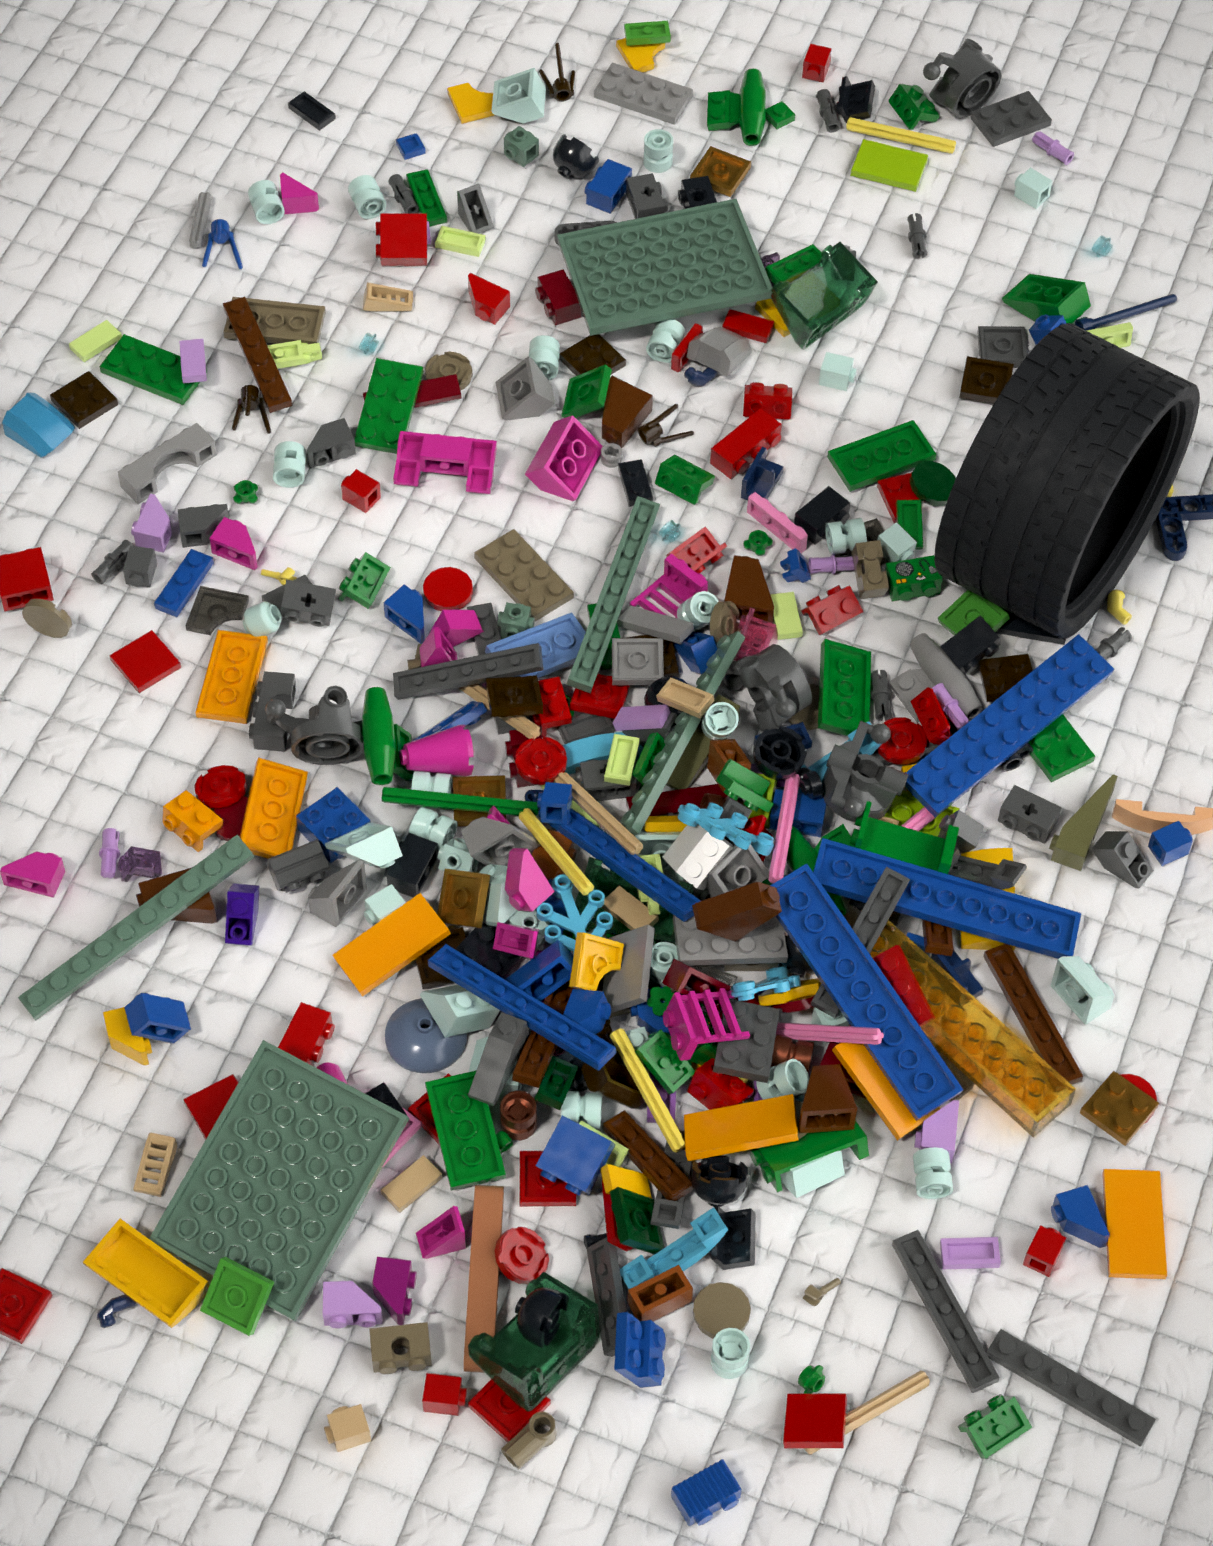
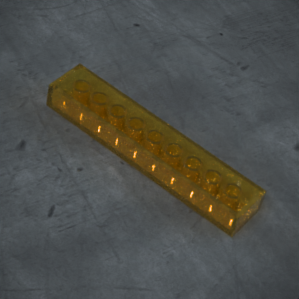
[870,920,1076,1138]

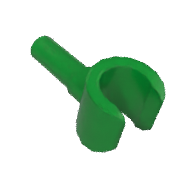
[496,1131,513,1152]

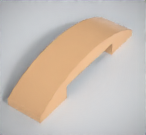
[1112,799,1213,835]

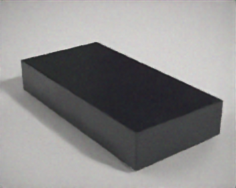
[288,91,336,131]

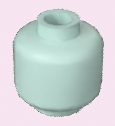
[243,601,282,637]

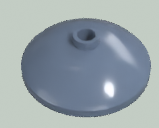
[385,998,467,1073]

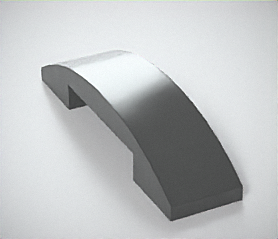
[948,847,1027,889]
[651,1131,692,1229]

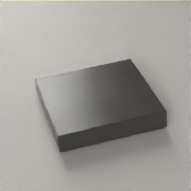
[977,326,1028,368]

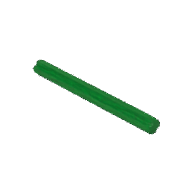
[381,787,538,817]

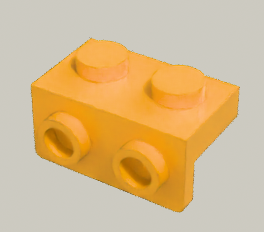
[162,790,223,852]

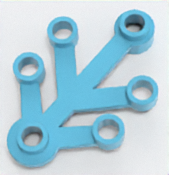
[677,803,774,856]
[536,874,613,954]
[729,966,801,1001]

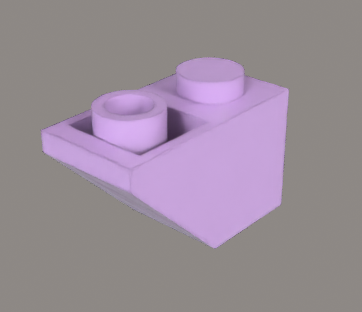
[131,494,172,553]
[323,1281,383,1328]

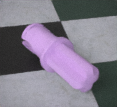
[1032,131,1074,165]
[808,554,854,574]
[932,683,969,730]
[99,828,120,878]

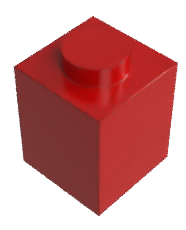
[802,44,832,82]
[341,469,381,513]
[1023,1225,1066,1277]
[422,1373,467,1416]

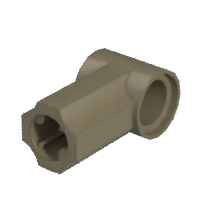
[501,1412,557,1470]

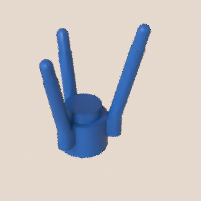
[202,219,243,269]

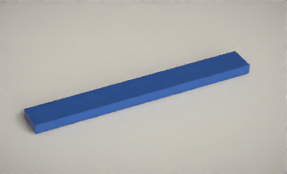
[539,808,701,922]
[428,944,616,1071]

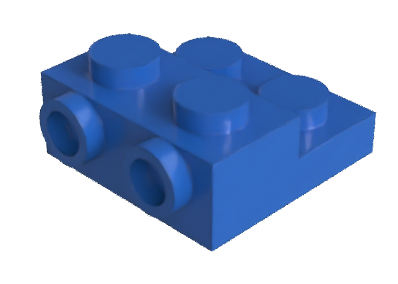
[614,1312,666,1388]

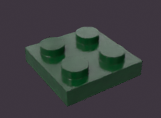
[610,1187,664,1254]

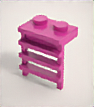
[629,553,708,618]
[663,988,750,1061]

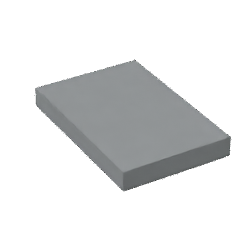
[602,925,655,1013]

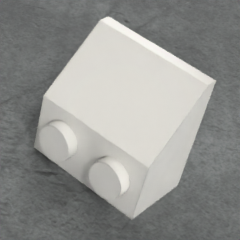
[663,824,734,890]

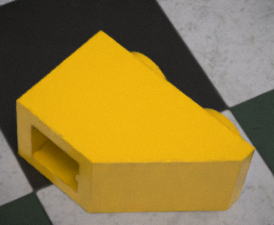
[103,1007,152,1065]

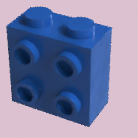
[296,787,371,864]
[536,1115,616,1196]

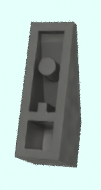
[468,1012,529,1106]

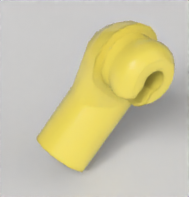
[1107,590,1132,625]

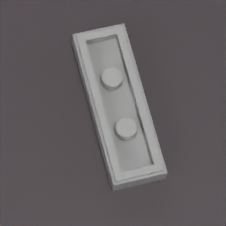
[617,605,694,644]

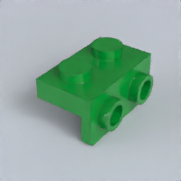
[889,84,940,130]
[715,759,773,813]

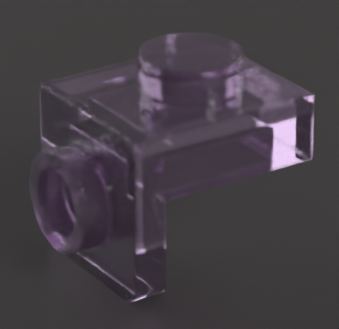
[118,846,162,882]

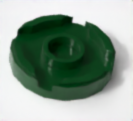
[909,461,956,506]

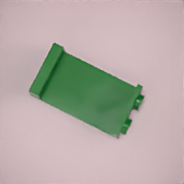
[850,801,959,874]
[750,1120,869,1193]

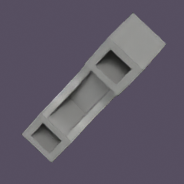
[118,423,217,504]

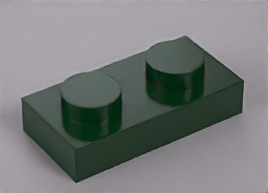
[534,1056,579,1110]

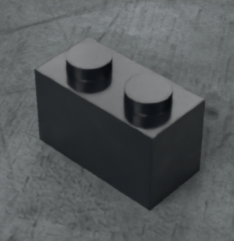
[794,486,850,545]
[940,615,1001,674]
[384,833,438,897]

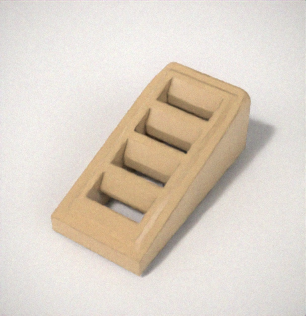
[363,282,413,311]
[133,1133,178,1197]

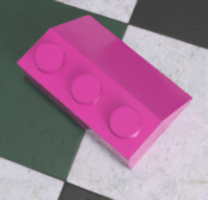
[525,415,603,501]

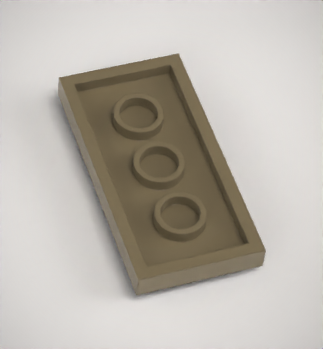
[223,297,326,344]
[474,529,574,622]

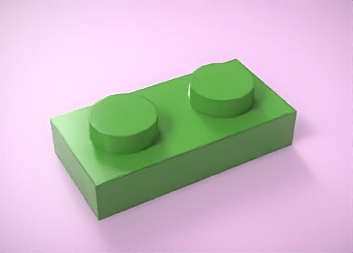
[624,20,671,46]

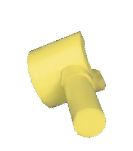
[261,567,297,585]

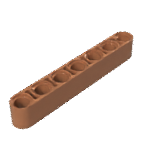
[464,1185,504,1373]

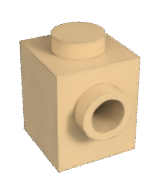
[324,1404,371,1453]

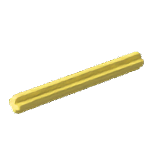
[846,117,956,154]
[519,808,594,896]
[610,1028,685,1153]

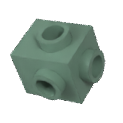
[504,126,539,167]
[497,602,535,640]

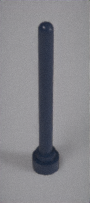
[1075,294,1177,331]

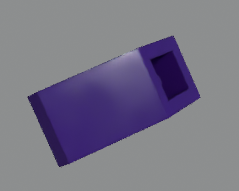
[225,883,260,946]

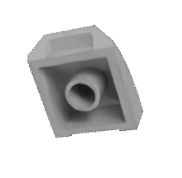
[687,327,751,377]

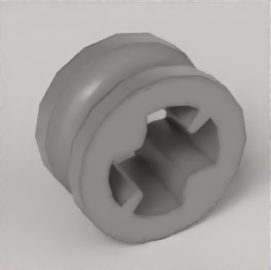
[601,443,623,468]

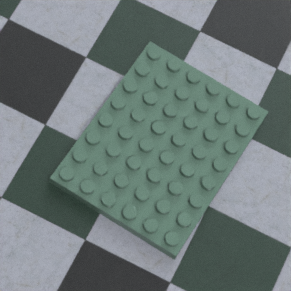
[557,199,774,336]
[149,1040,410,1321]

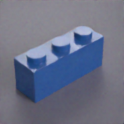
[505,940,574,1001]

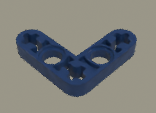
[1156,494,1213,561]

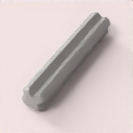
[189,192,212,249]

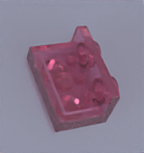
[733,608,776,661]

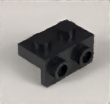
[836,76,875,123]
[709,1206,756,1270]

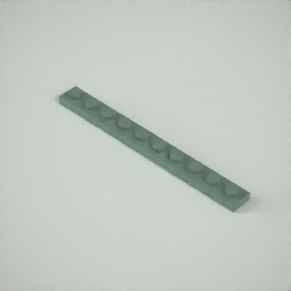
[566,496,660,693]
[621,631,745,836]
[18,835,255,1021]

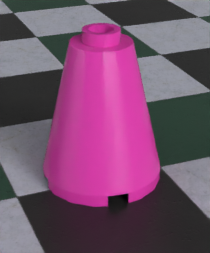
[399,724,474,777]

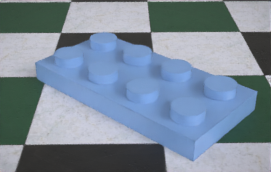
[485,612,586,678]

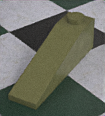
[666,694,740,790]
[1049,774,1118,871]

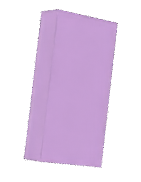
[179,339,207,383]
[613,704,671,731]
[940,1237,1001,1270]

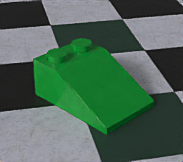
[1002,274,1091,324]

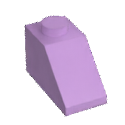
[914,1100,959,1163]

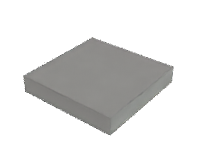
[612,638,664,685]

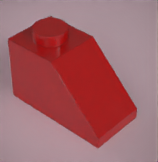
[468,273,510,325]

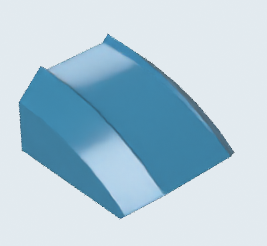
[2,392,75,458]

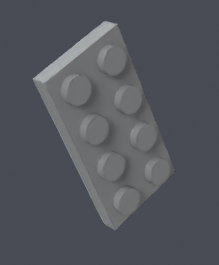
[594,62,693,125]
[673,915,788,966]

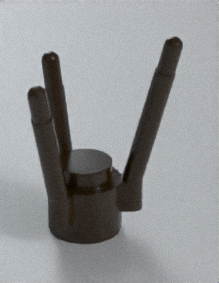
[539,43,575,102]
[232,385,271,434]
[638,404,694,447]

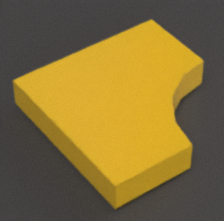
[616,38,665,72]
[447,83,494,124]
[569,932,624,991]
[758,978,822,1006]

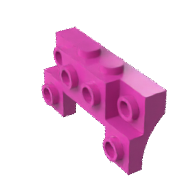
[393,431,497,494]

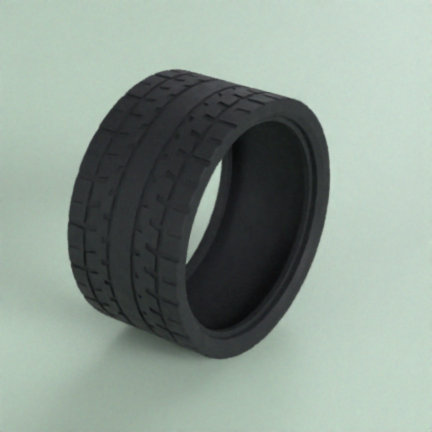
[934,323,1200,639]

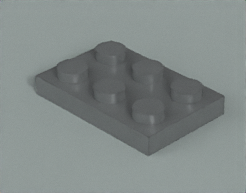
[970,91,1052,147]
[712,999,780,1083]

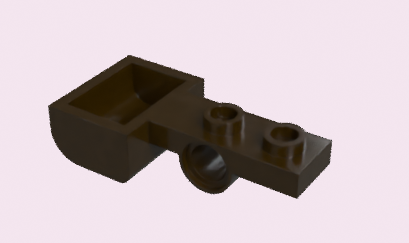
[581,1019,645,1109]

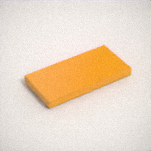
[195,630,268,724]
[240,757,308,859]
[332,893,451,997]
[832,1042,940,1141]
[684,1094,799,1161]
[1102,1169,1167,1279]

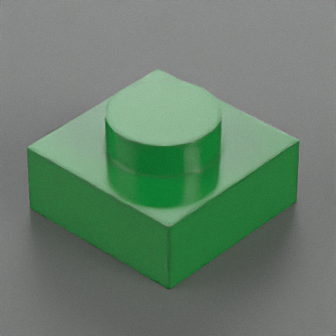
[766,101,795,129]

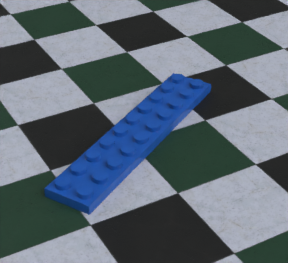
[905,634,1115,818]
[813,838,1081,959]
[770,864,963,1121]

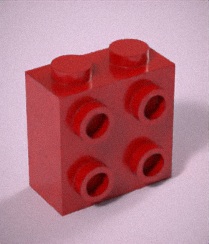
[376,213,427,266]
[0,547,54,612]

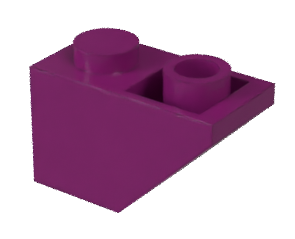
[372,1257,417,1325]

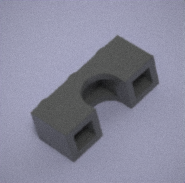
[249,671,296,752]

